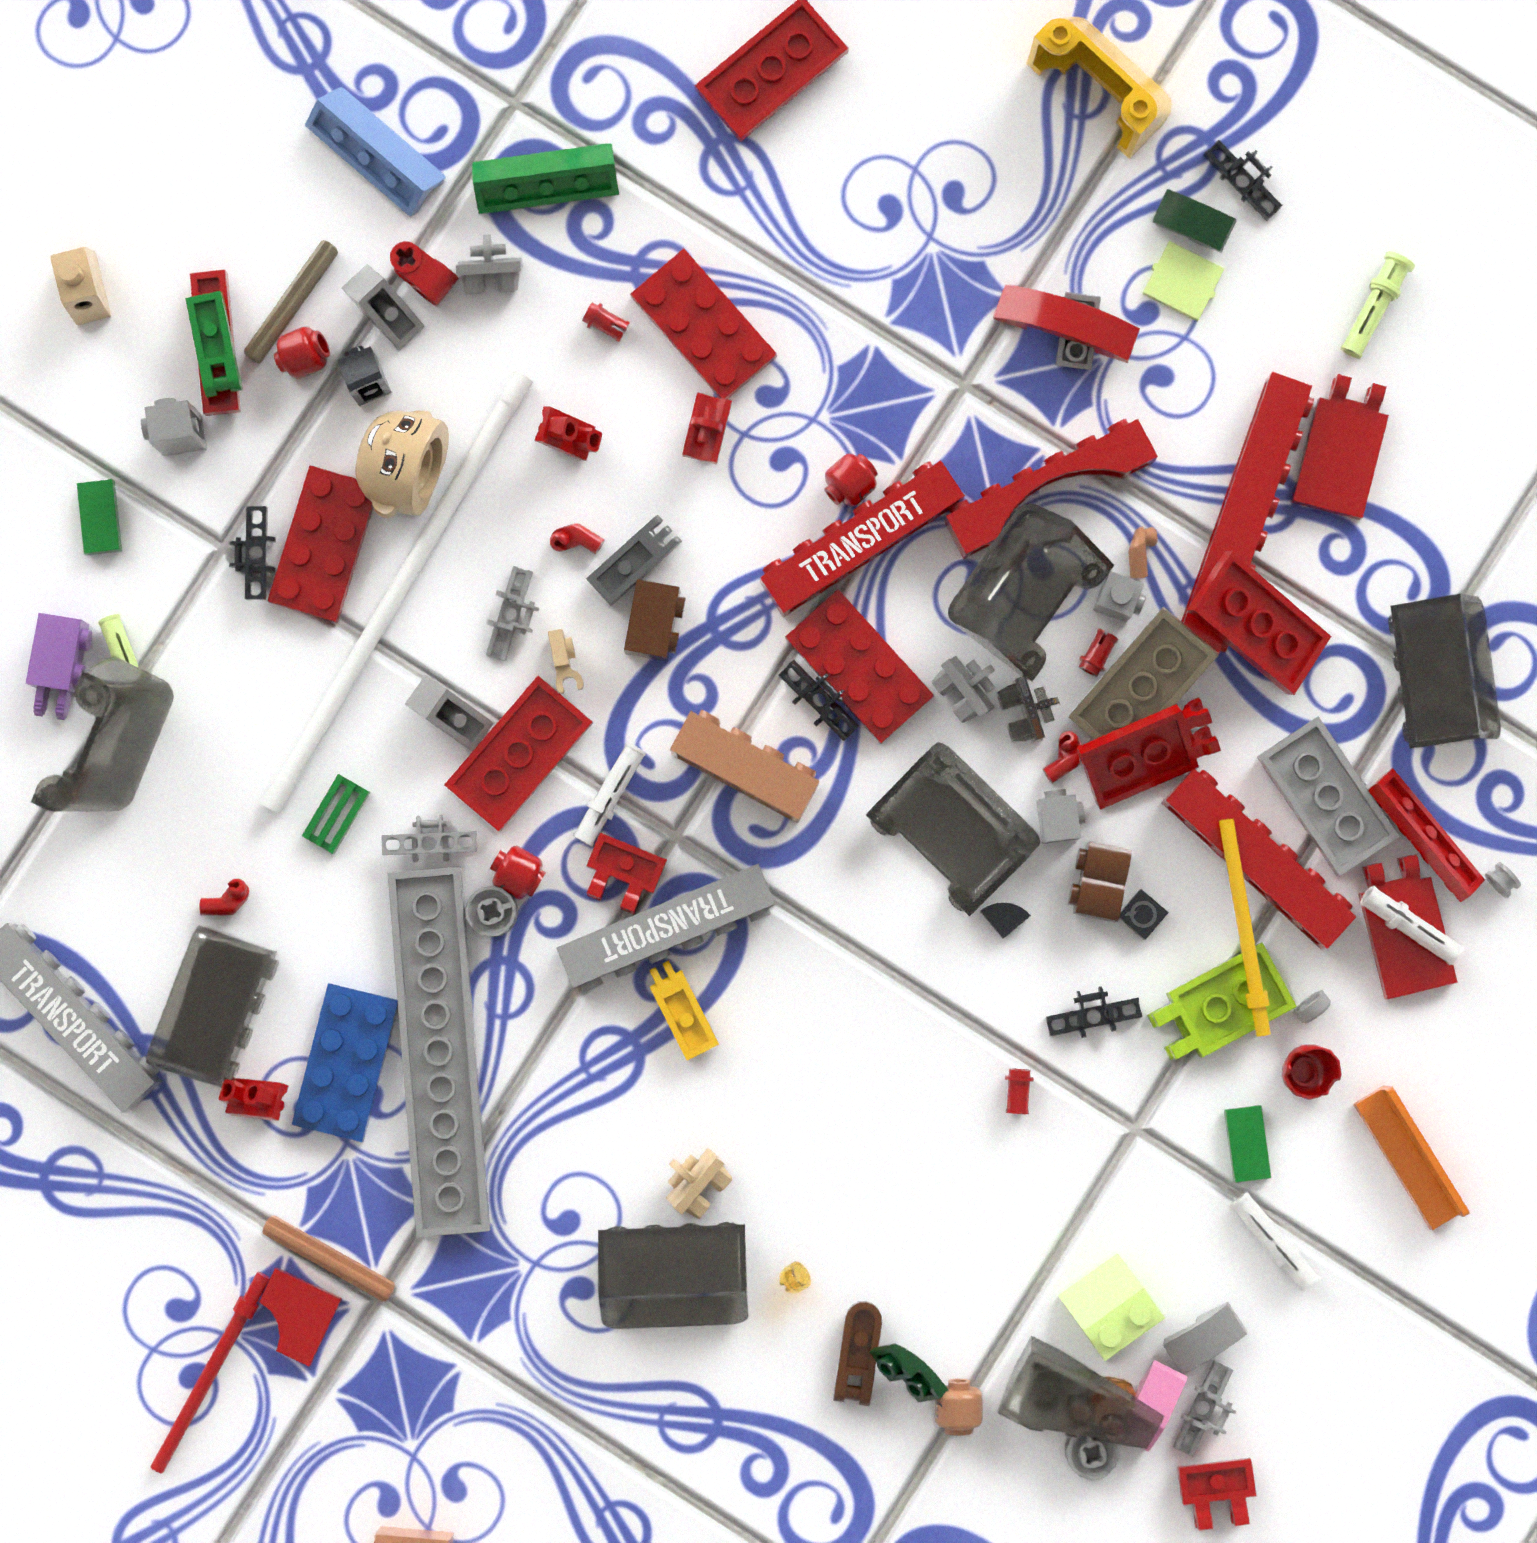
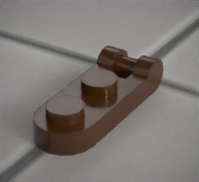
[833,1301,882,1406]

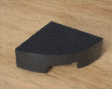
[979,903,1031,939]

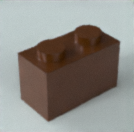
[624,579,686,662]

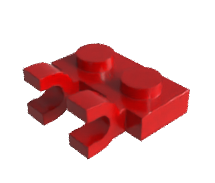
[586,833,667,915]
[1176,1458,1257,1531]

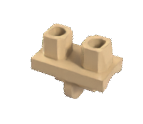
[666,1148,733,1219]

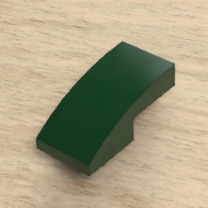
[1152,189,1237,253]
[870,1344,948,1403]

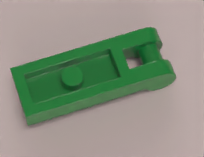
[185,291,243,398]

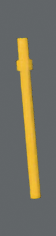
[1219,819,1271,1037]

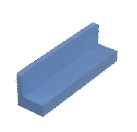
[304,87,446,217]

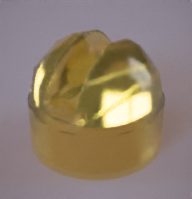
[779,1261,811,1294]

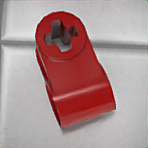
[390,241,459,307]

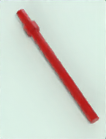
[150,1272,270,1474]

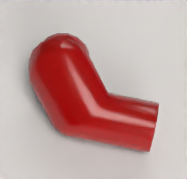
[549,523,605,555]
[1042,731,1082,784]
[199,878,249,916]

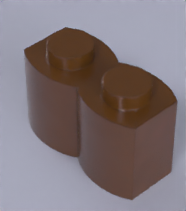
[1068,841,1132,923]

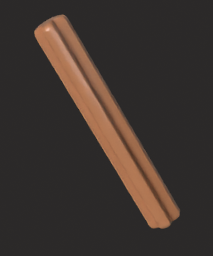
[262,1215,395,1302]

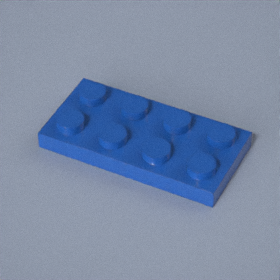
[291,983,398,1142]

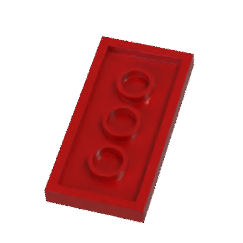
[695,0,849,142]
[630,248,777,399]
[267,465,373,623]
[1187,551,1332,695]
[785,589,935,744]
[444,676,593,832]

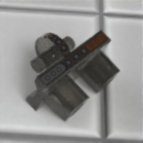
[996,676,1060,744]

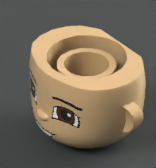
[355,410,449,519]

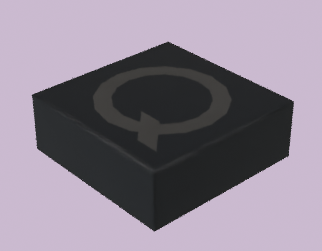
[1119,889,1169,940]

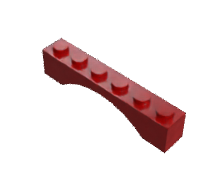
[944,419,1158,559]

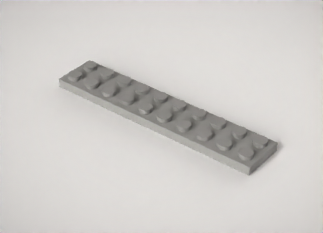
[387,867,491,1238]

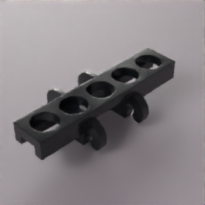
[1203,140,1283,221]
[229,506,276,600]
[778,660,859,741]
[1046,986,1143,1038]

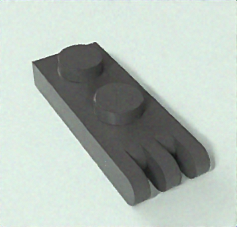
[586,515,682,606]

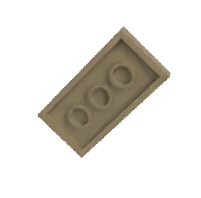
[1068,606,1219,739]

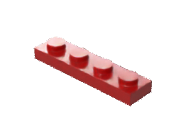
[189,269,241,416]
[1368,768,1485,903]

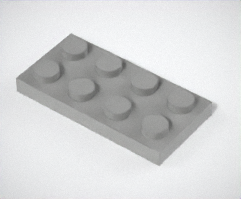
[1257,716,1400,877]

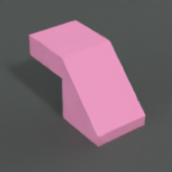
[1116,1360,1187,1452]

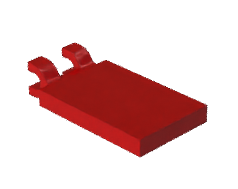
[1291,374,1389,520]
[1077,697,1221,810]
[1358,854,1458,1000]

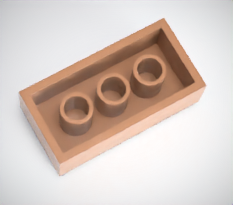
[670,710,820,824]

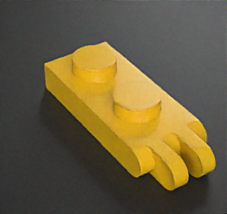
[649,960,719,1061]

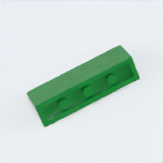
[472,143,619,214]

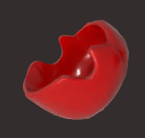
[1281,1044,1342,1100]

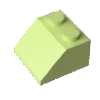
[1058,1253,1165,1361]

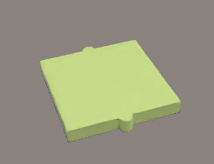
[1142,241,1225,321]

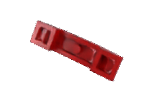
[993,285,1140,363]

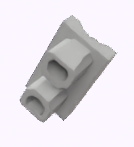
[456,234,523,294]
[931,656,996,723]

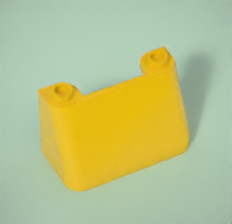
[1026,17,1172,159]

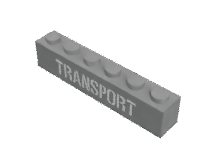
[556,864,775,992]
[0,923,162,1113]

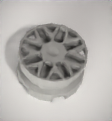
[465,886,518,937]
[1065,1424,1119,1481]

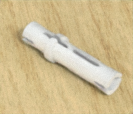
[572,742,647,847]
[1360,885,1464,965]
[1230,1191,1320,1291]

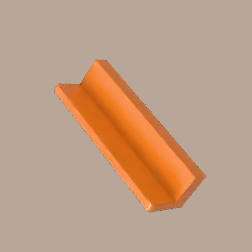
[1353,1085,1470,1230]

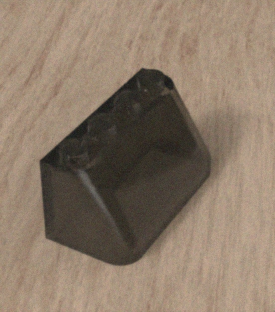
[1388,593,1501,749]
[146,925,279,1088]
[598,1222,748,1329]

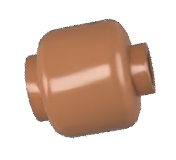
[935,1378,983,1436]

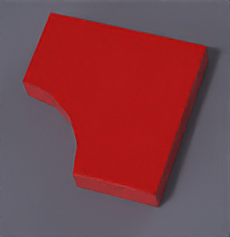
[259,1267,342,1367]

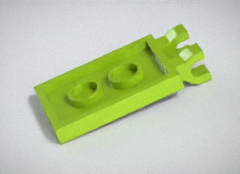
[1147,942,1297,1060]

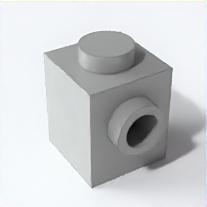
[1093,571,1146,623]
[1036,789,1085,844]

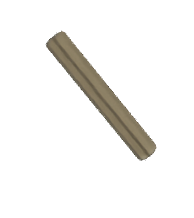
[244,240,338,363]

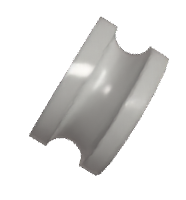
[1485,862,1521,898]

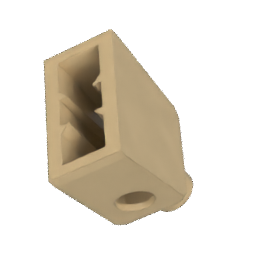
[50,247,112,325]

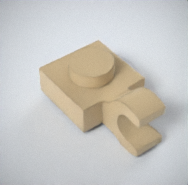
[548,629,584,694]

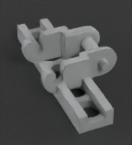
[486,566,540,661]
[381,815,477,863]
[1173,1360,1236,1457]

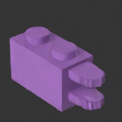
[25,612,92,720]

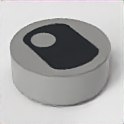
[1294,990,1331,1023]

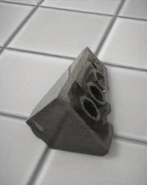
[997,1335,1164,1449]

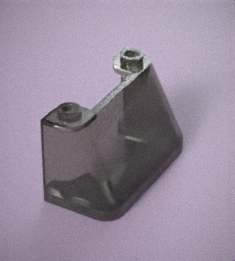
[948,503,1114,682]
[31,656,174,812]
[866,742,1041,917]

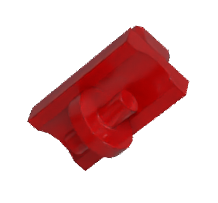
[682,392,732,464]
[534,406,602,461]
[218,1078,289,1121]

